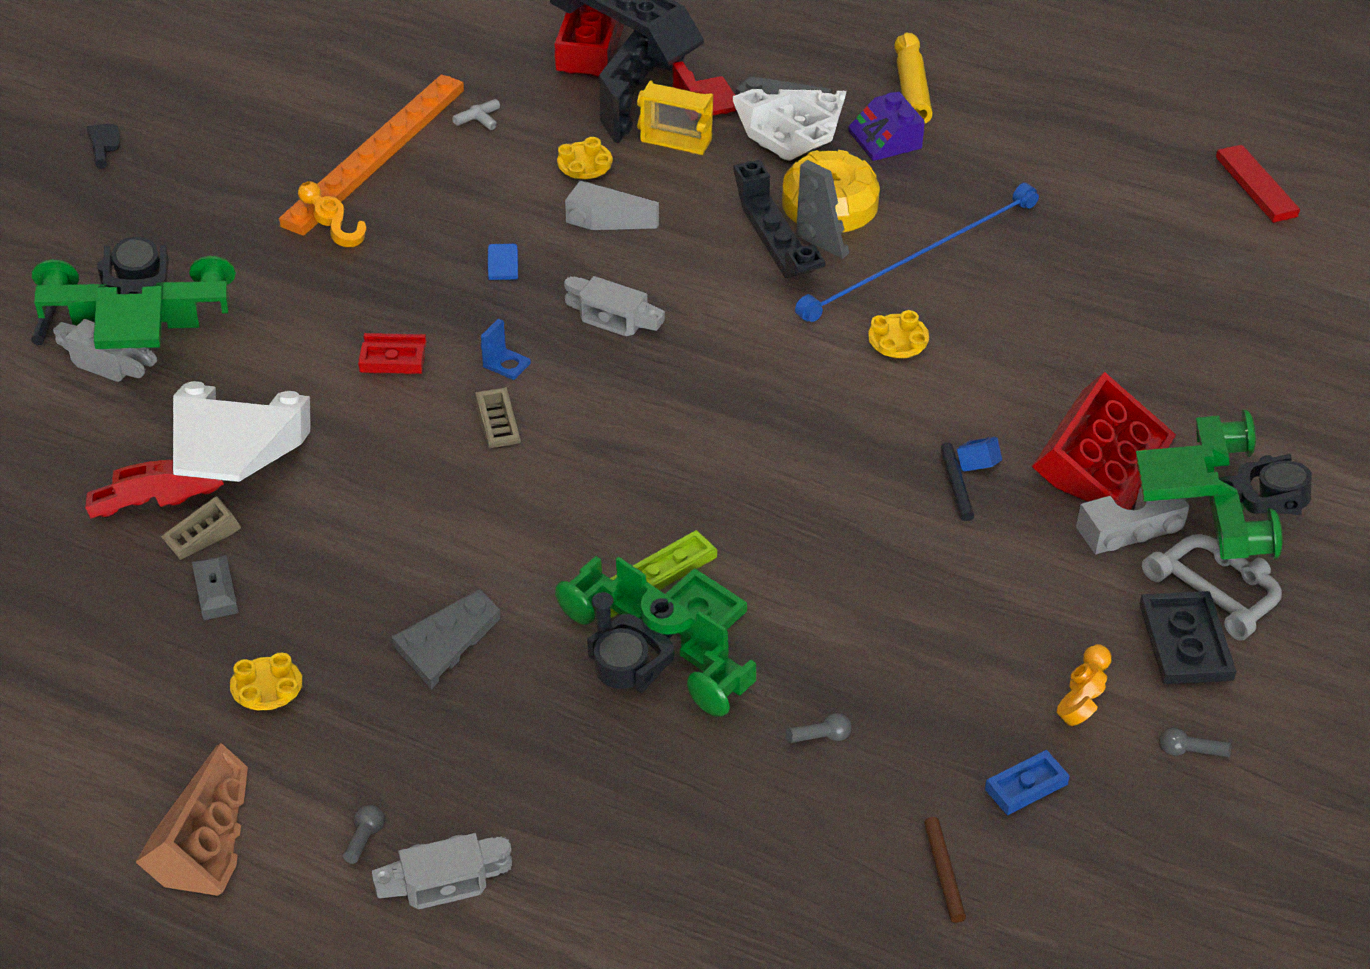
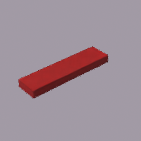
[1216,144,1300,223]

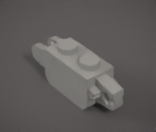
[564,276,665,336]
[53,319,157,382]
[372,833,512,909]

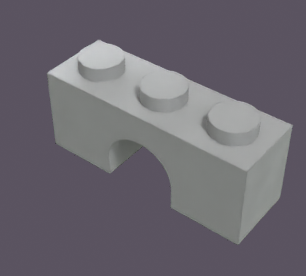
[1076,487,1190,555]

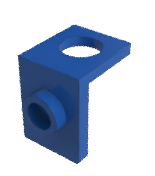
[480,319,531,380]

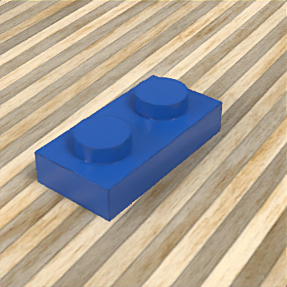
[985,750,1069,815]

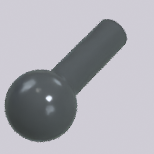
[786,713,852,743]
[1159,727,1232,757]
[343,805,385,864]

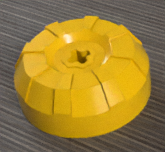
[782,150,880,232]

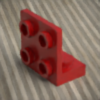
[672,61,737,120]

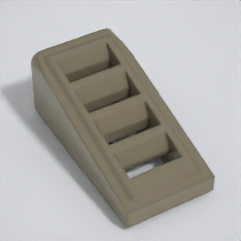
[475,387,521,448]
[161,496,241,560]

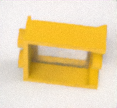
[637,80,713,155]

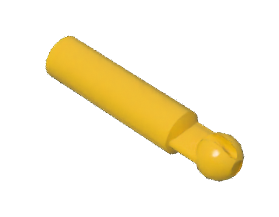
[894,32,933,124]

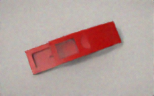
[85,460,224,518]

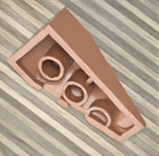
[136,743,248,896]

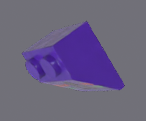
[848,92,925,161]

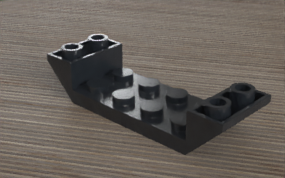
[550,0,704,66]
[599,30,685,143]

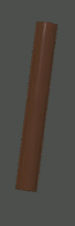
[924,817,966,923]

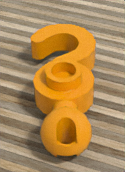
[298,181,366,247]
[1057,644,1111,726]

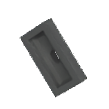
[192,555,238,620]

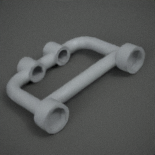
[1142,534,1282,640]

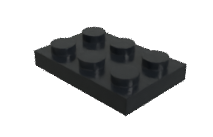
[1139,591,1237,684]

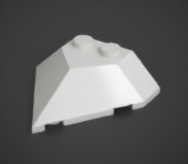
[733,89,847,161]

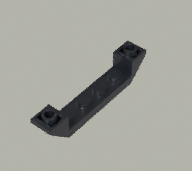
[733,160,826,278]

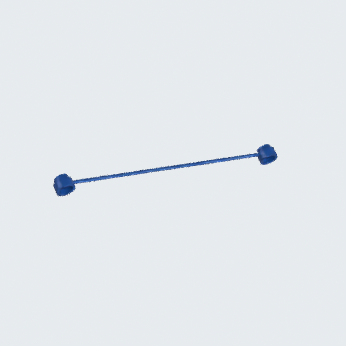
[795,183,1039,322]

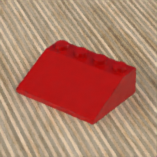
[1031,372,1176,510]

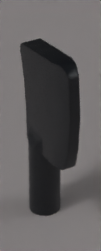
[87,124,120,169]

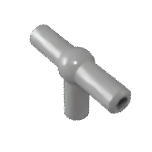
[452,99,500,130]

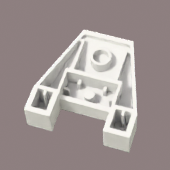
[173,381,310,482]

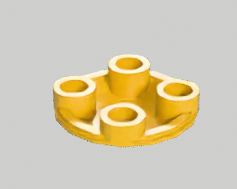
[557,137,613,180]
[868,310,929,358]
[230,652,302,710]

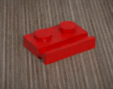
[358,333,427,374]

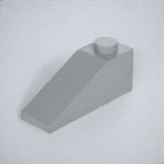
[565,181,659,230]

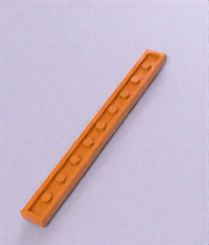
[279,74,464,236]

